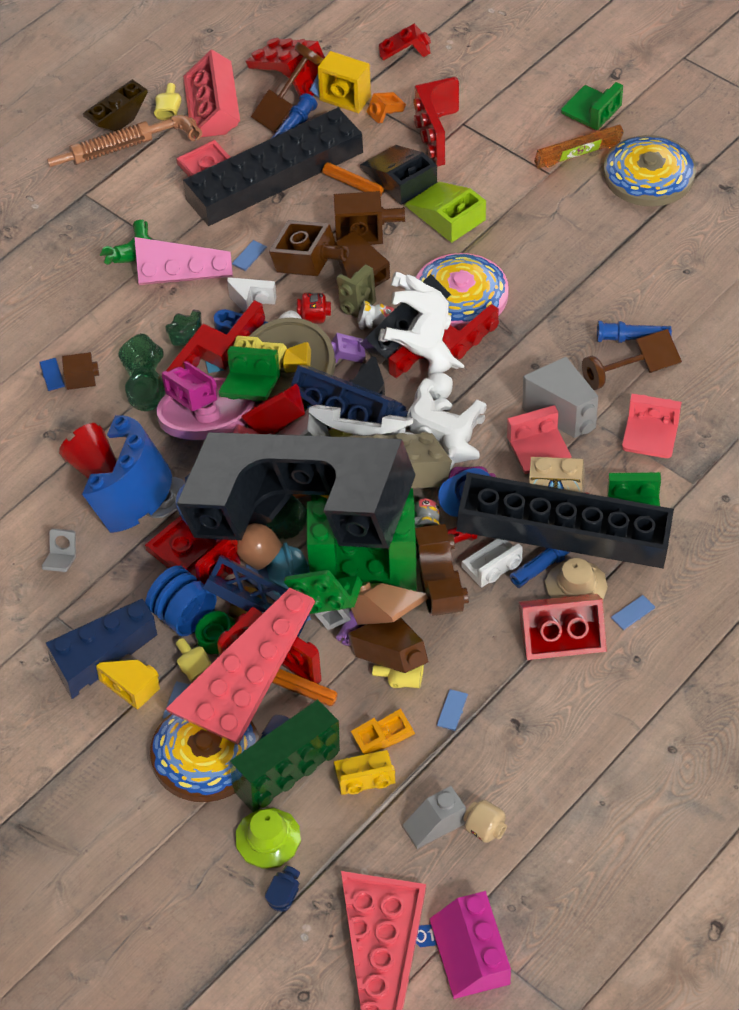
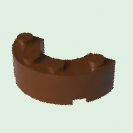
[415,524,469,616]

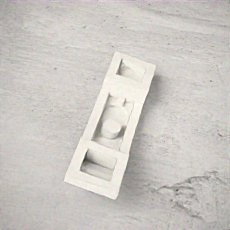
[309,405,414,435]

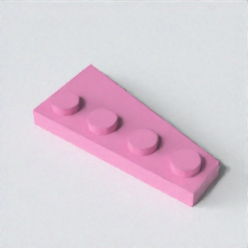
[135,237,233,285]

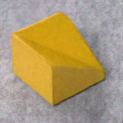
[283,342,311,373]

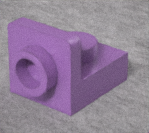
[331,333,366,363]

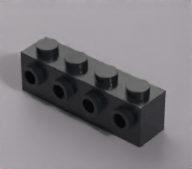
[360,274,451,364]

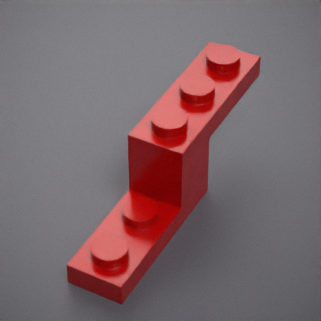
[161,300,265,383]
[389,304,499,379]

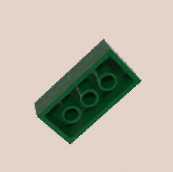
[230,699,340,812]

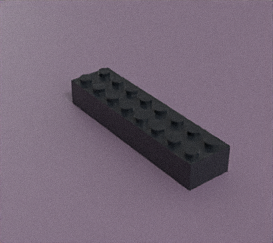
[183,107,363,227]
[456,472,674,569]

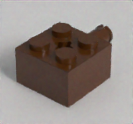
[334,191,405,245]
[269,220,349,276]

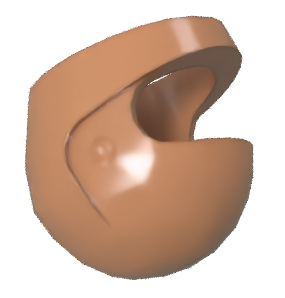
[237,523,282,570]

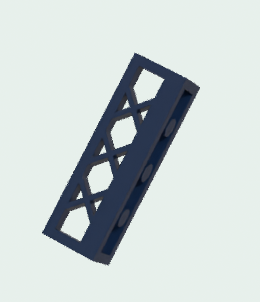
[203,555,310,637]

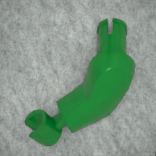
[100,219,152,265]

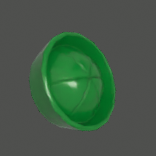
[195,611,237,654]

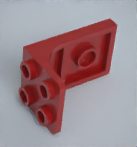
[245,37,325,97]
[413,77,459,167]
[145,516,241,585]
[217,607,322,684]

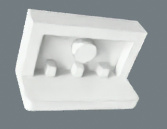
[462,539,523,588]

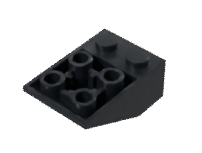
[360,145,437,205]

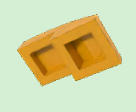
[351,708,415,754]

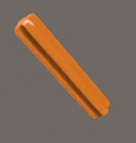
[322,162,384,195]
[272,669,338,706]

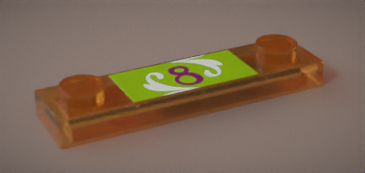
[534,124,624,169]

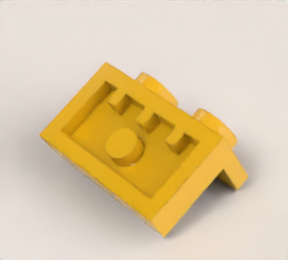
[334,750,396,795]

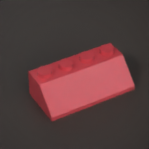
[183,49,240,138]

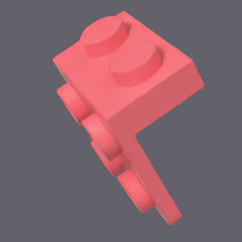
[622,394,682,458]

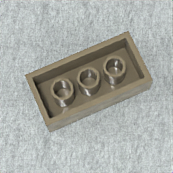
[350,432,452,488]

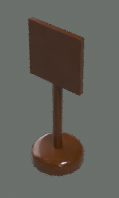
[251,42,323,133]
[582,329,682,390]

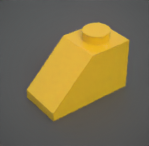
[96,660,160,710]

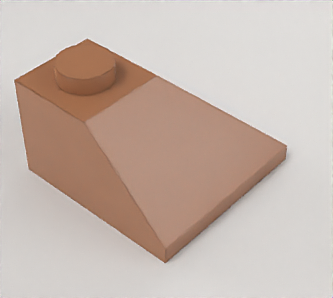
[351,581,428,625]

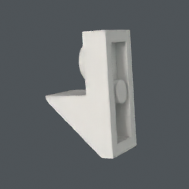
[227,277,277,312]

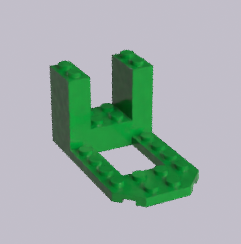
[307,488,417,592]

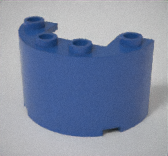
[82,415,172,533]

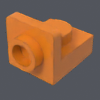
[367,92,406,123]

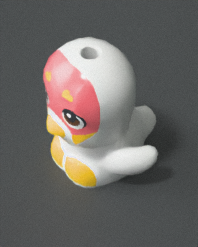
[358,301,394,330]

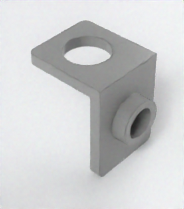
[42,528,76,572]

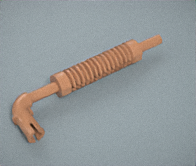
[47,115,202,167]

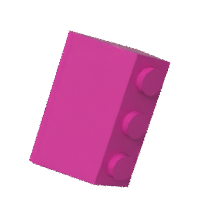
[429,891,511,999]

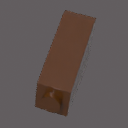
[336,230,390,287]
[348,617,429,673]

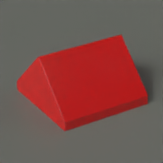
[241,383,305,434]

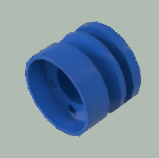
[145,566,217,637]

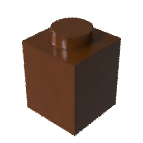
[62,352,99,390]

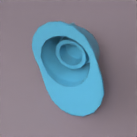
[267,542,310,598]

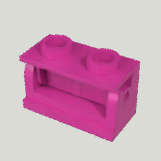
[162,361,217,412]

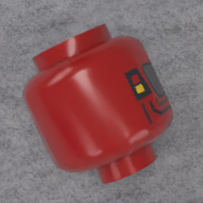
[297,293,331,324]

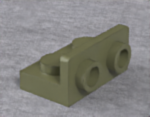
[337,264,376,318]

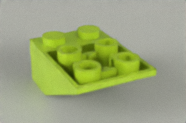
[405,181,486,243]

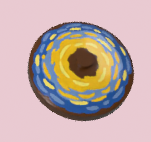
[150,714,260,802]

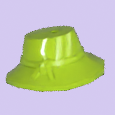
[236,808,301,869]

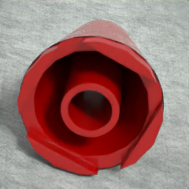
[59,423,117,479]

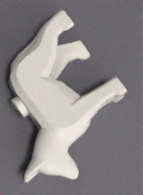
[378,272,464,377]
[407,378,487,472]

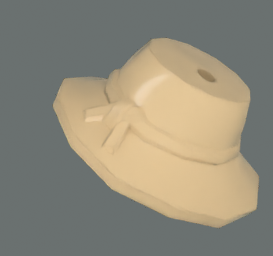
[545,558,608,599]

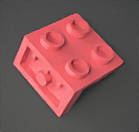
[507,405,571,474]

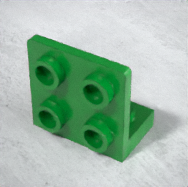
[561,82,623,131]
[218,346,280,402]
[607,472,661,506]
[284,570,363,614]

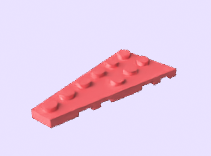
[166,588,315,745]
[341,871,426,1010]

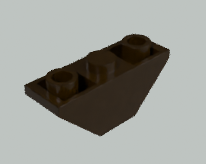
[83,79,148,131]

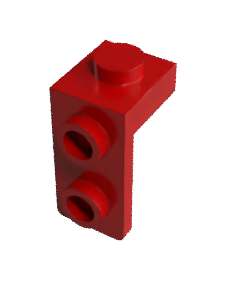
[379,23,431,61]

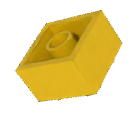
[318,51,371,113]

